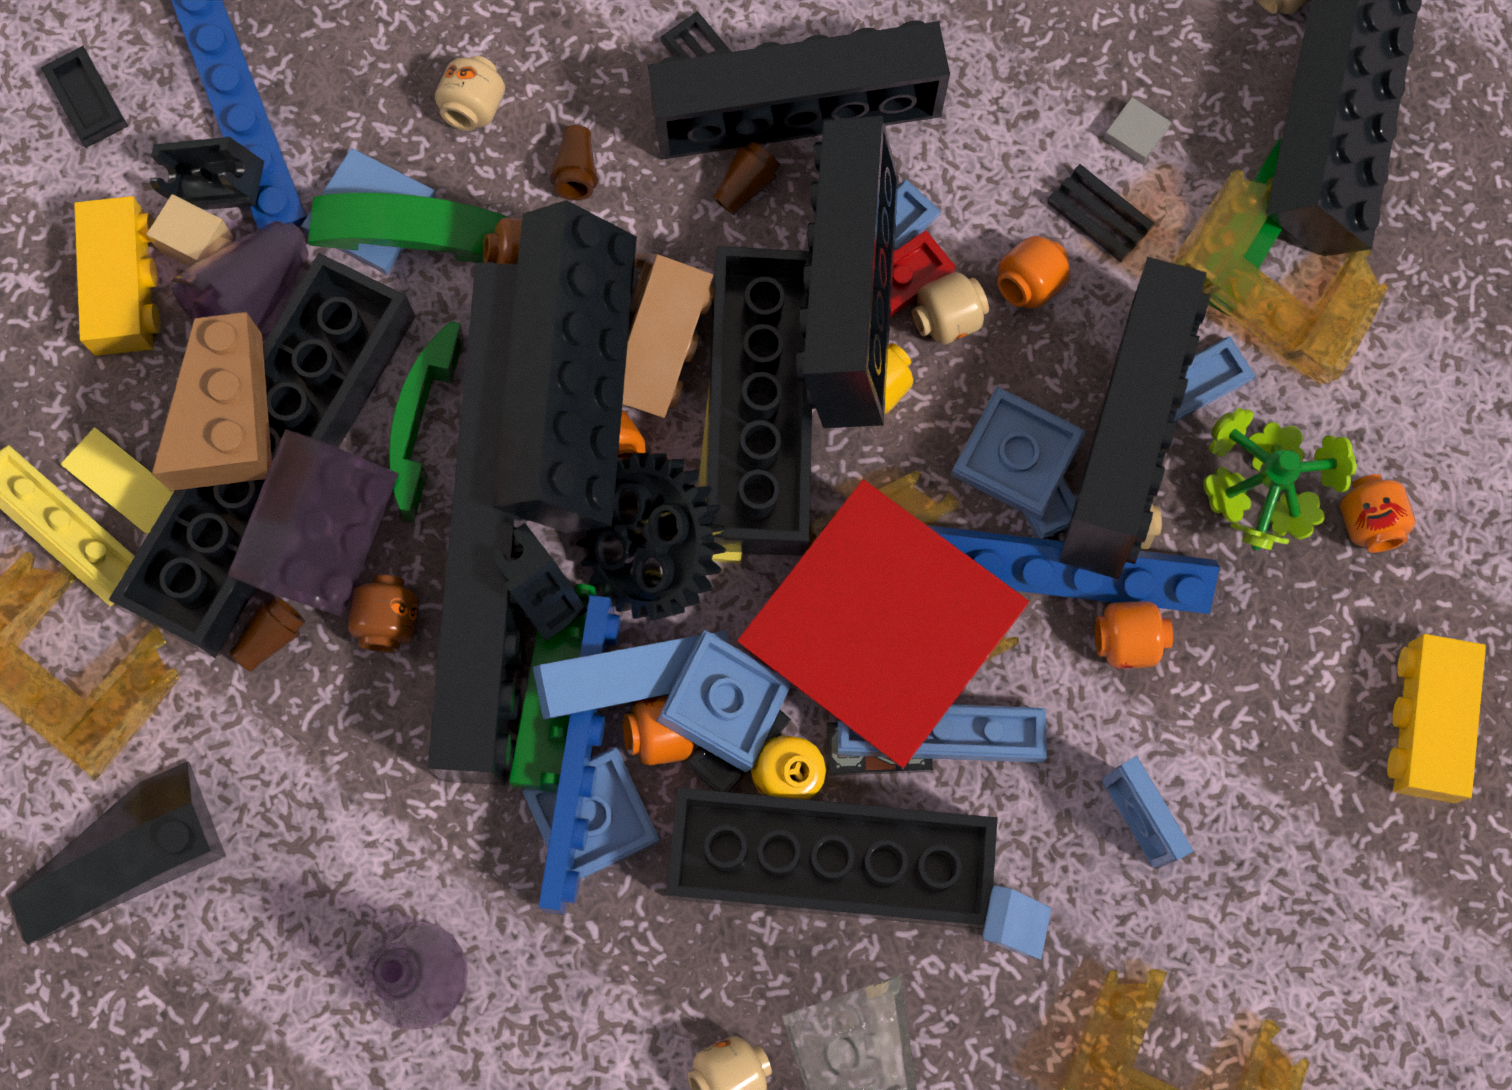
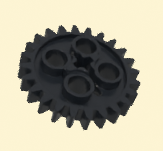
[576,452,726,620]

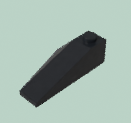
[9,761,226,945]

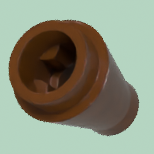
[550,125,598,201]
[712,141,780,215]
[229,595,305,672]

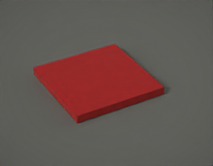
[737,479,1030,769]

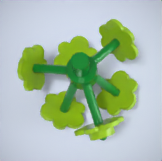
[1203,408,1357,551]

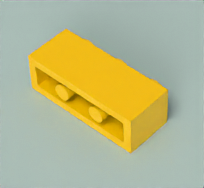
[74,196,161,356]
[1387,634,1486,804]

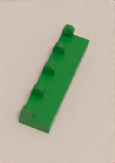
[509,584,597,793]

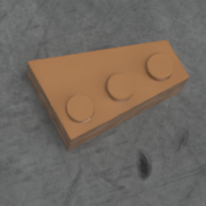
[623,253,715,418]
[152,312,273,491]

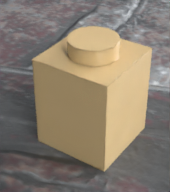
[146,194,234,277]

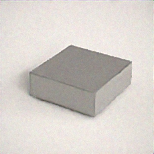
[1103,97,1172,165]

